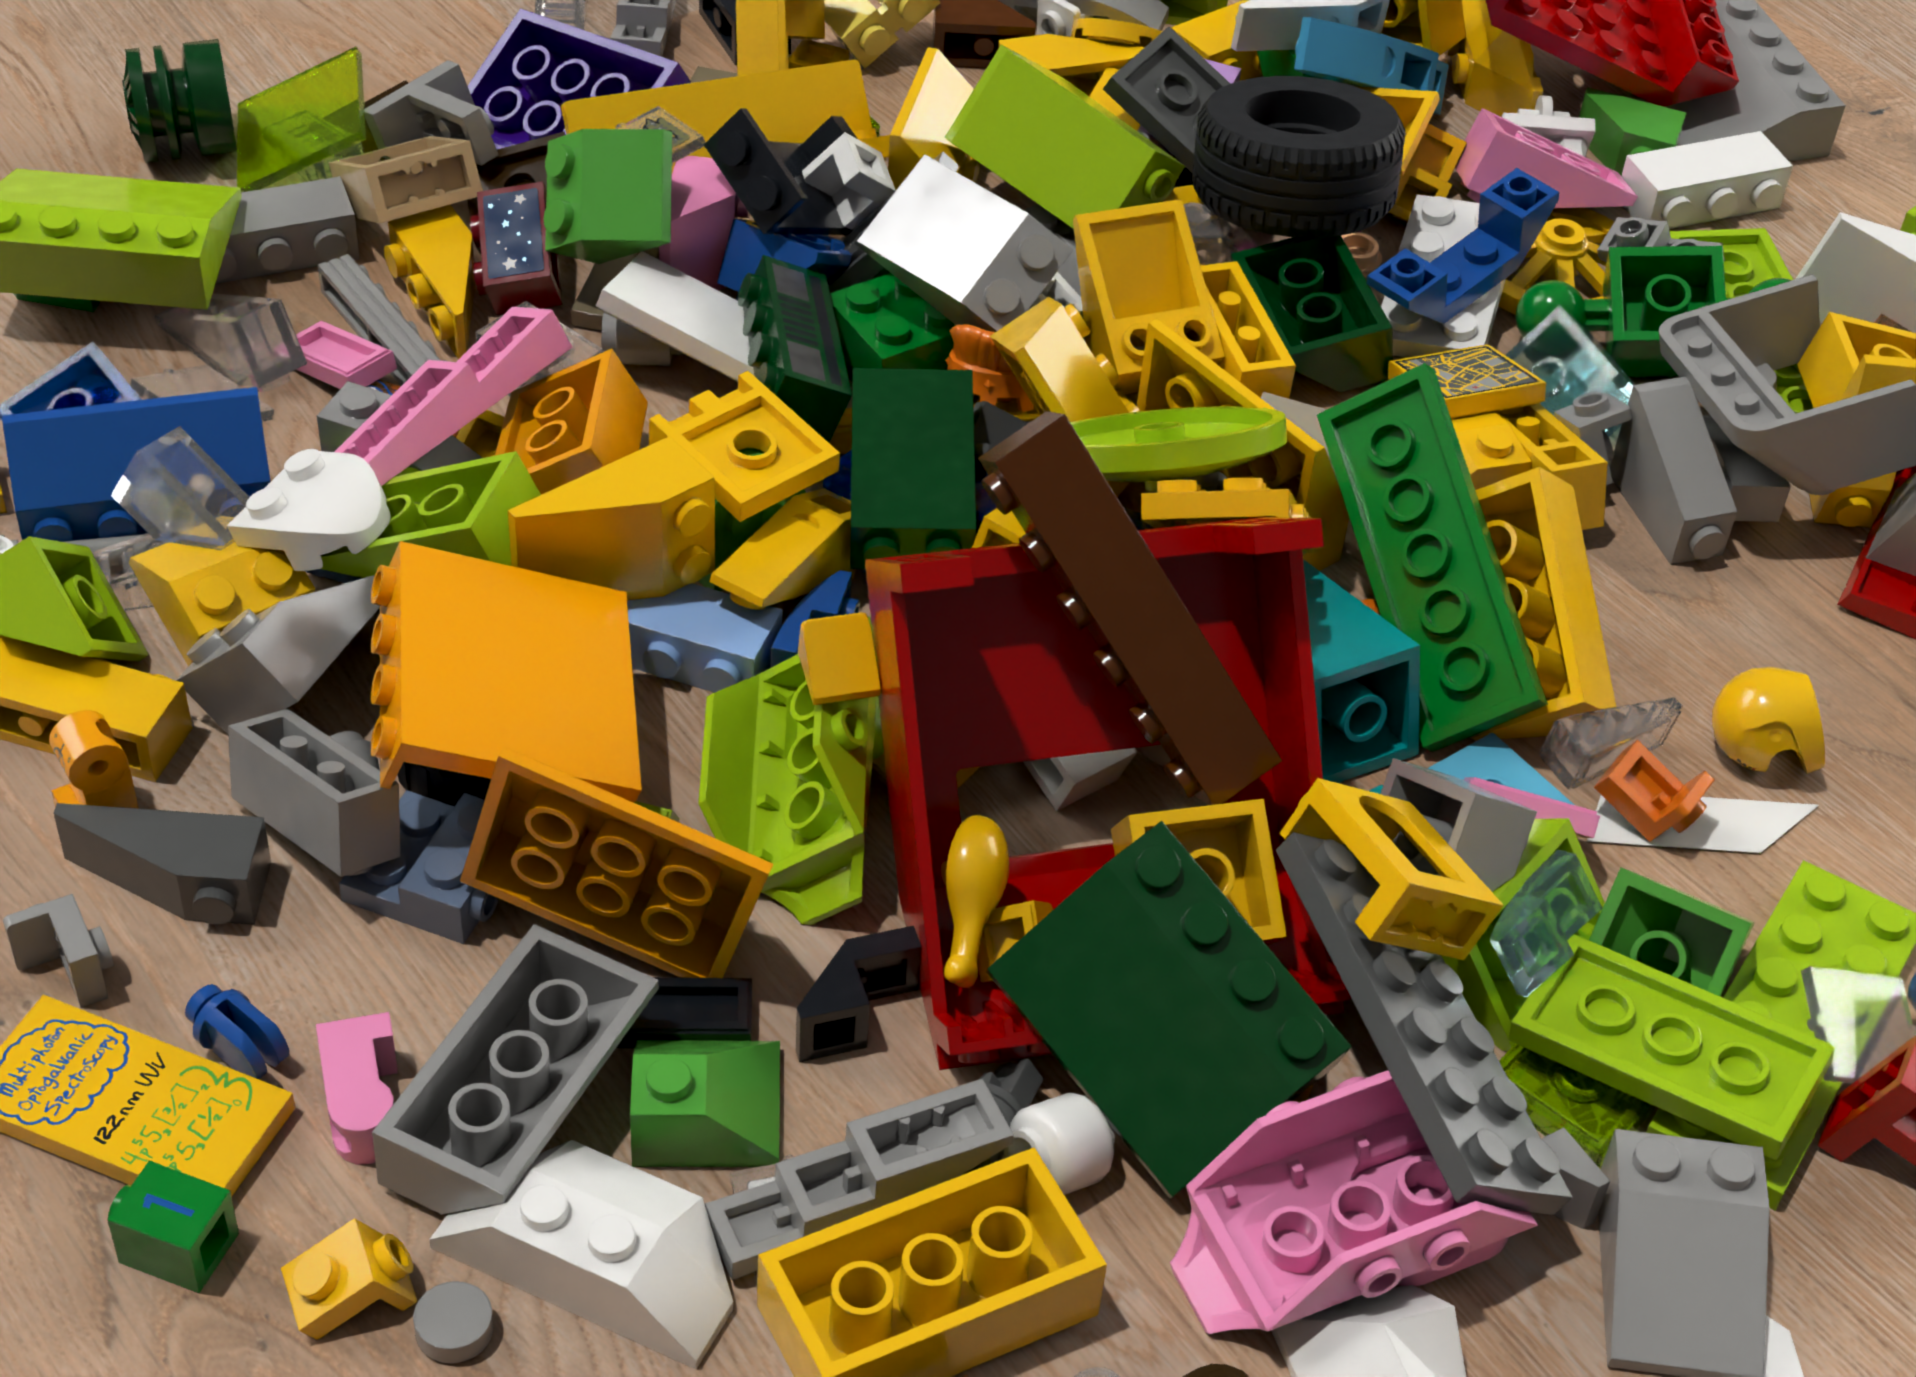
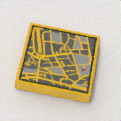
[1388,344,1546,419]

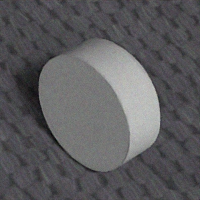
[413,1281,494,1363]

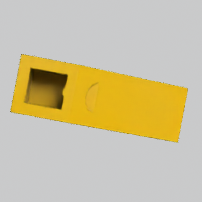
[384,204,475,360]
[709,488,856,610]

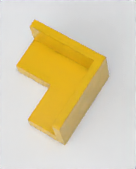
[736,0,825,76]

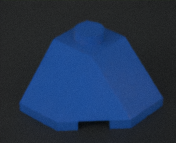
[717,219,852,301]

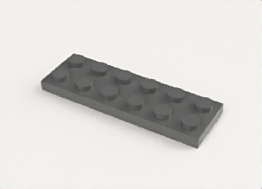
[1276,832,1573,1215]

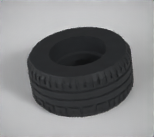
[1192,76,1406,238]

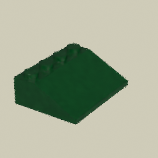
[986,821,1352,1199]

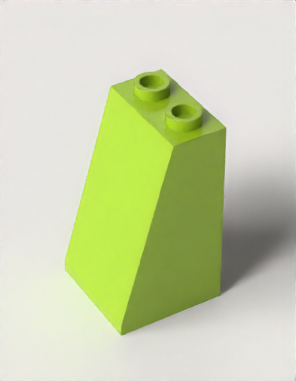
[944,45,1185,229]

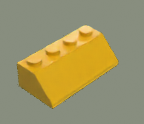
[1470,467,1618,741]

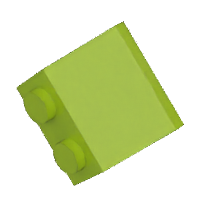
[0,536,149,662]

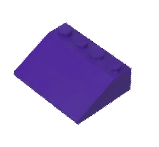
[468,8,691,149]

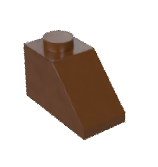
[933,0,1036,68]

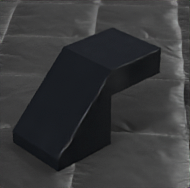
[796,925,922,1062]

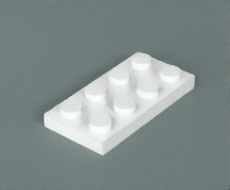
[1381,194,1506,358]

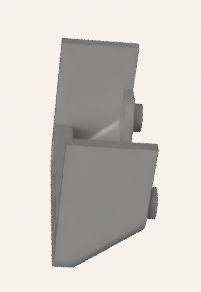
[1659,274,1916,495]

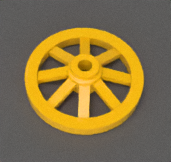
[1498,208,1615,315]

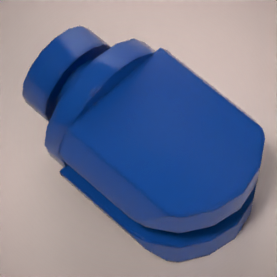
[185,984,290,1079]

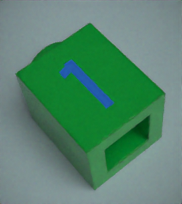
[107,1160,239,1293]

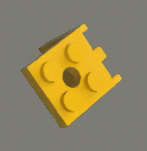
[649,371,840,522]

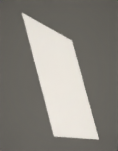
[1586,795,1819,853]

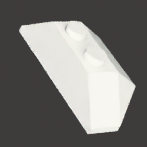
[429,1140,733,1369]

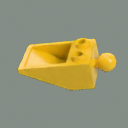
[1073,199,1225,394]

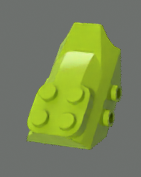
[698,616,884,925]

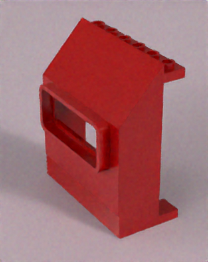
[865,517,1352,1070]

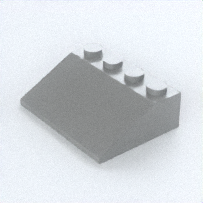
[1632,0,1846,161]

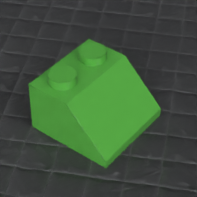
[544,129,672,264]

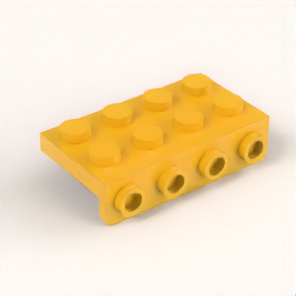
[1141,478,1312,553]

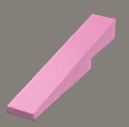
[334,307,573,486]

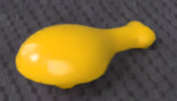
[941,815,1009,988]

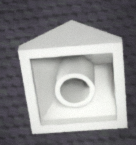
[1271,1285,1466,1377]

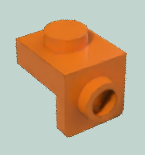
[1594,739,1715,842]

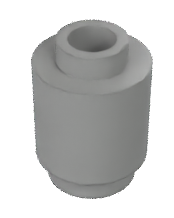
[601,312,683,366]

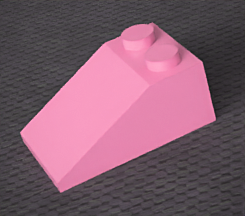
[1455,108,1638,208]

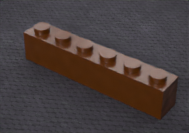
[978,411,1282,805]

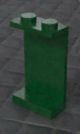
[850,368,976,569]

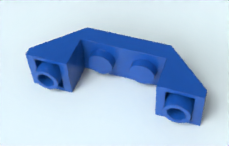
[1367,168,1559,324]

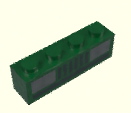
[738,255,852,443]

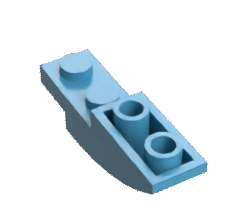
[1294,17,1449,115]

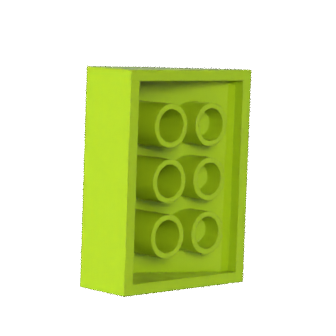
[0,168,242,310]

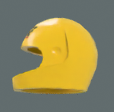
[1712,667,1825,774]

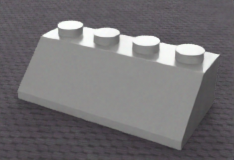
[372,924,659,1214]

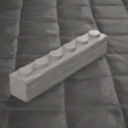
[318,254,446,386]

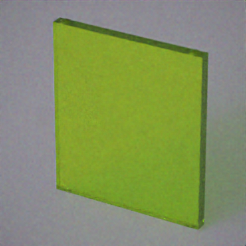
[237,46,366,192]

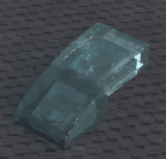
[1489,850,1603,997]

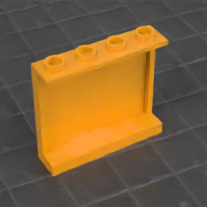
[371,541,642,803]

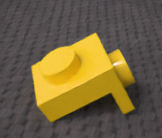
[281,1218,417,1340]

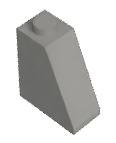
[1610,377,1737,565]

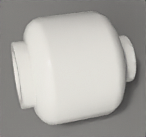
[1004,1093,1115,1195]

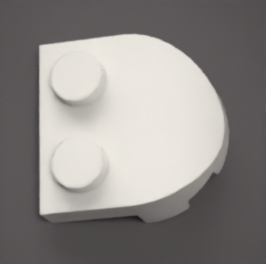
[227,449,391,571]

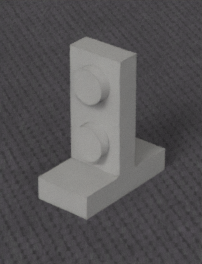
[362,60,499,166]

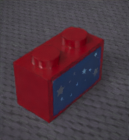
[470,181,563,316]

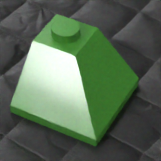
[1589,867,1755,997]
[630,1040,780,1167]

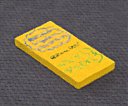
[0,994,295,1197]

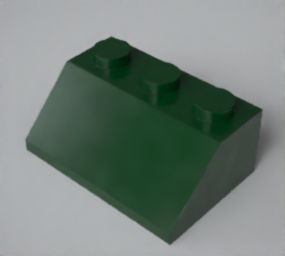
[1231,236,1393,393]

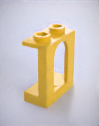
[1280,778,1504,960]

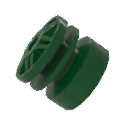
[122,39,237,163]

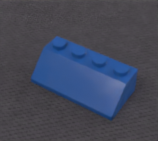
[2,387,271,542]

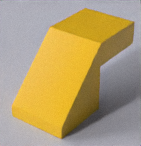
[1387,123,1467,223]

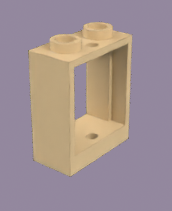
[329,136,483,224]

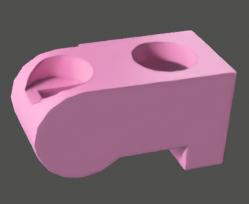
[316,1012,398,1165]

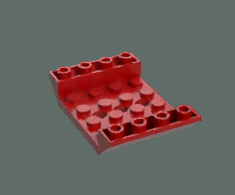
[1486,0,1739,107]

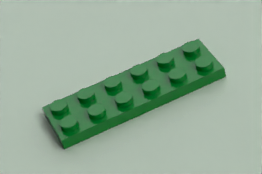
[1317,363,1548,752]

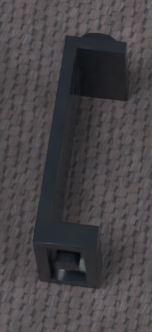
[703,108,857,235]

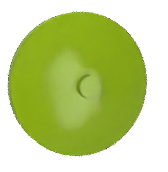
[1070,406,1287,492]

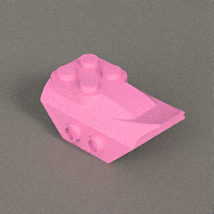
[1170,1070,1538,1334]

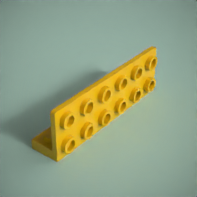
[561,59,890,173]

